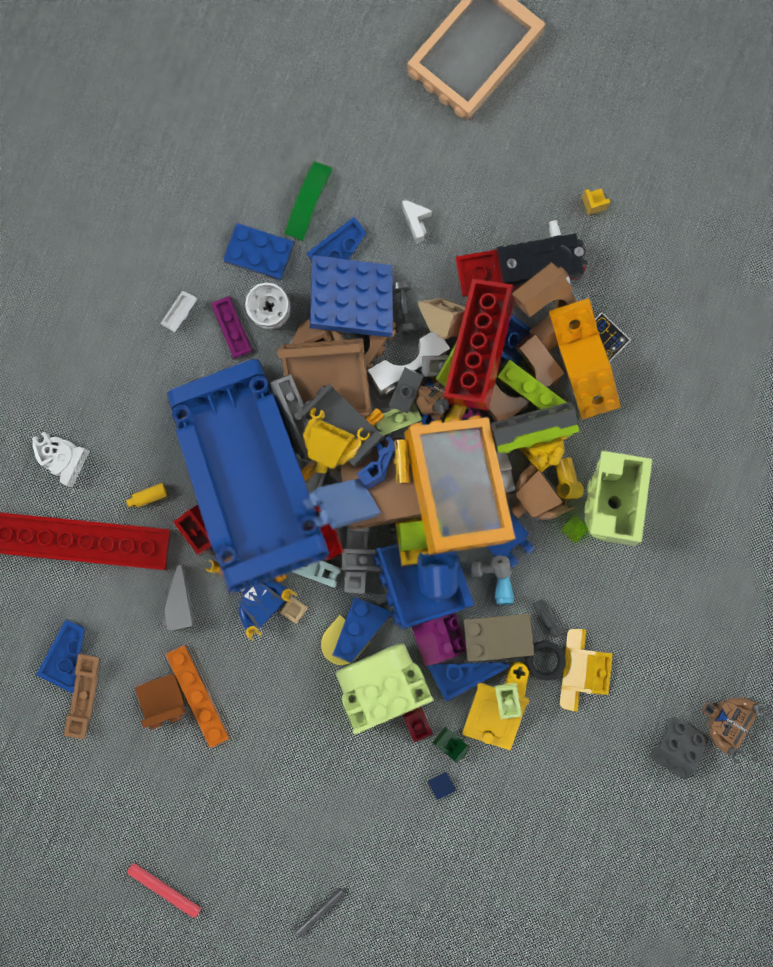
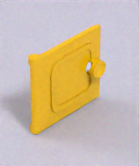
[462,682,529,750]

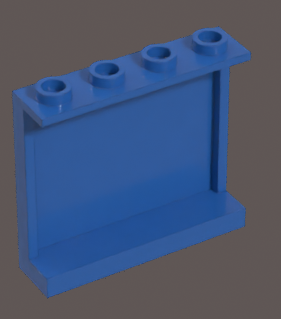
[373,526,474,630]

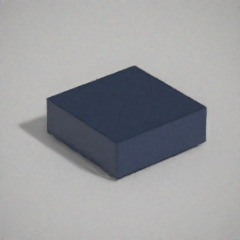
[428,771,456,800]

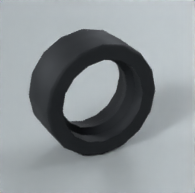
[525,641,566,681]

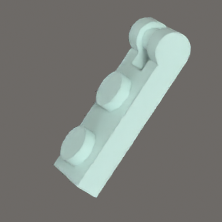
[292,561,342,588]

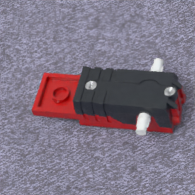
[455,220,588,298]

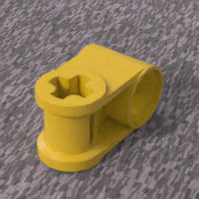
[505,662,529,697]

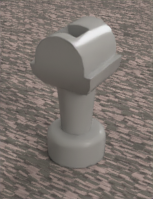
[472,555,512,579]

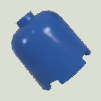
[417,552,460,602]

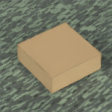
[280,596,308,624]

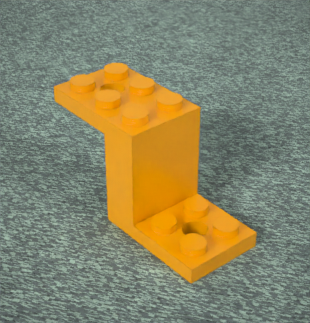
[549,298,621,420]

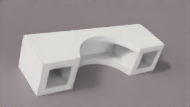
[367,332,450,396]

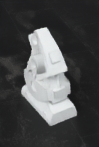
[32,432,90,487]

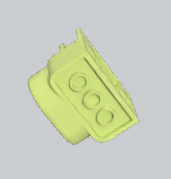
[584,451,652,546]
[336,643,433,735]

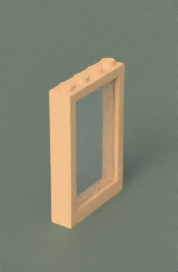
[407,0,546,120]

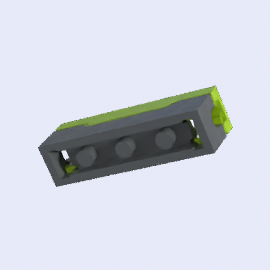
[490,402,579,453]

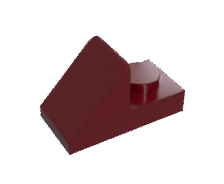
[402,706,433,743]

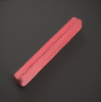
[127,863,201,918]

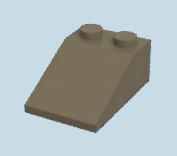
[464,613,535,662]

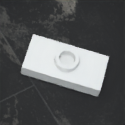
[161,291,197,332]

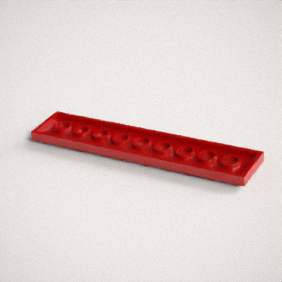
[0,512,171,570]

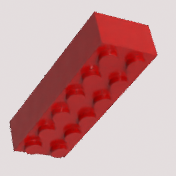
[444,279,515,411]

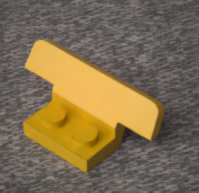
[560,629,613,712]

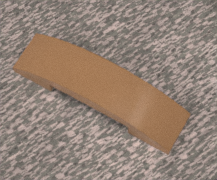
[64,653,100,740]

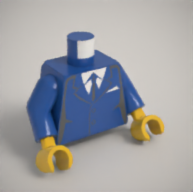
[238,580,297,641]

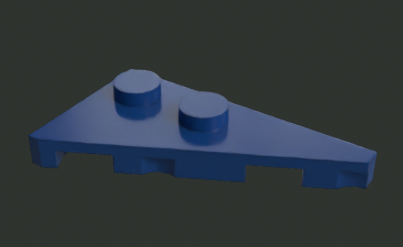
[427,662,510,702]

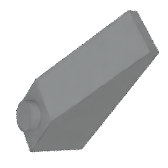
[162,565,196,631]

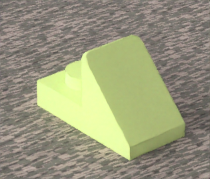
[495,683,522,719]

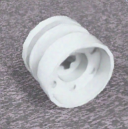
[245,283,292,330]

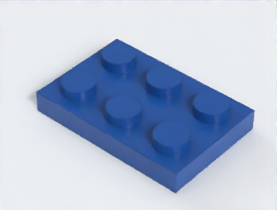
[223,223,294,281]

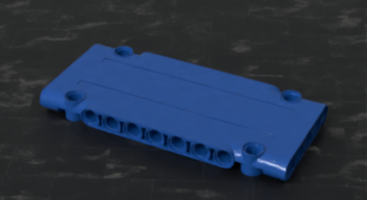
[167,359,329,593]

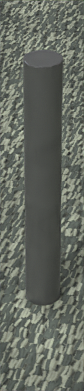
[294,888,346,938]

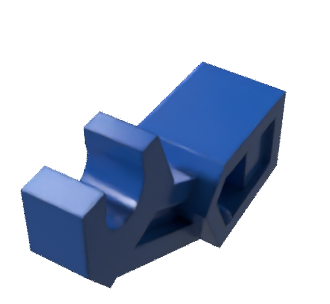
[357,436,395,490]

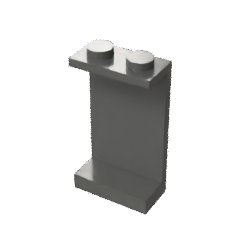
[300,384,385,468]

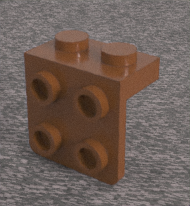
[135,674,187,730]

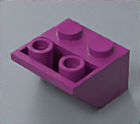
[412,613,467,666]

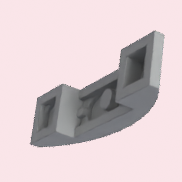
[344,527,368,594]

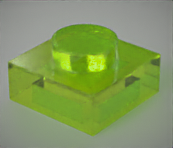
[560,515,588,544]

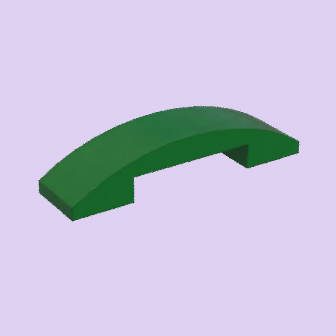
[284,161,333,241]

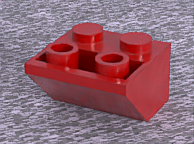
[173,504,212,556]

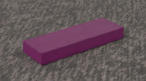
[211,296,253,359]

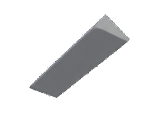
[270,374,308,459]

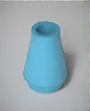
[494,576,515,606]

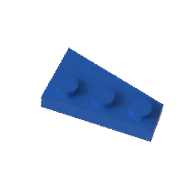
[306,217,366,260]
[332,597,392,663]
[36,619,85,694]

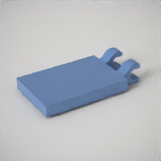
[303,478,381,529]

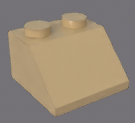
[418,298,465,339]

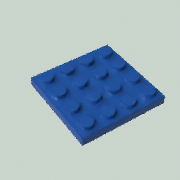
[310,255,393,337]

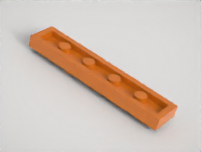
[165,645,230,748]

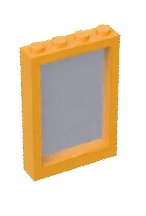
[404,416,515,555]

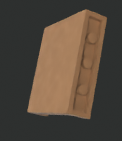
[277,338,372,418]
[340,439,424,530]

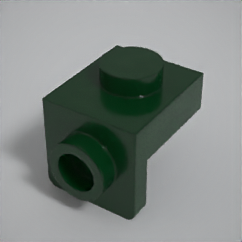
[432,726,470,763]

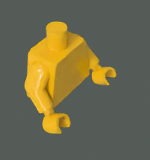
[303,408,370,474]
[519,436,569,472]

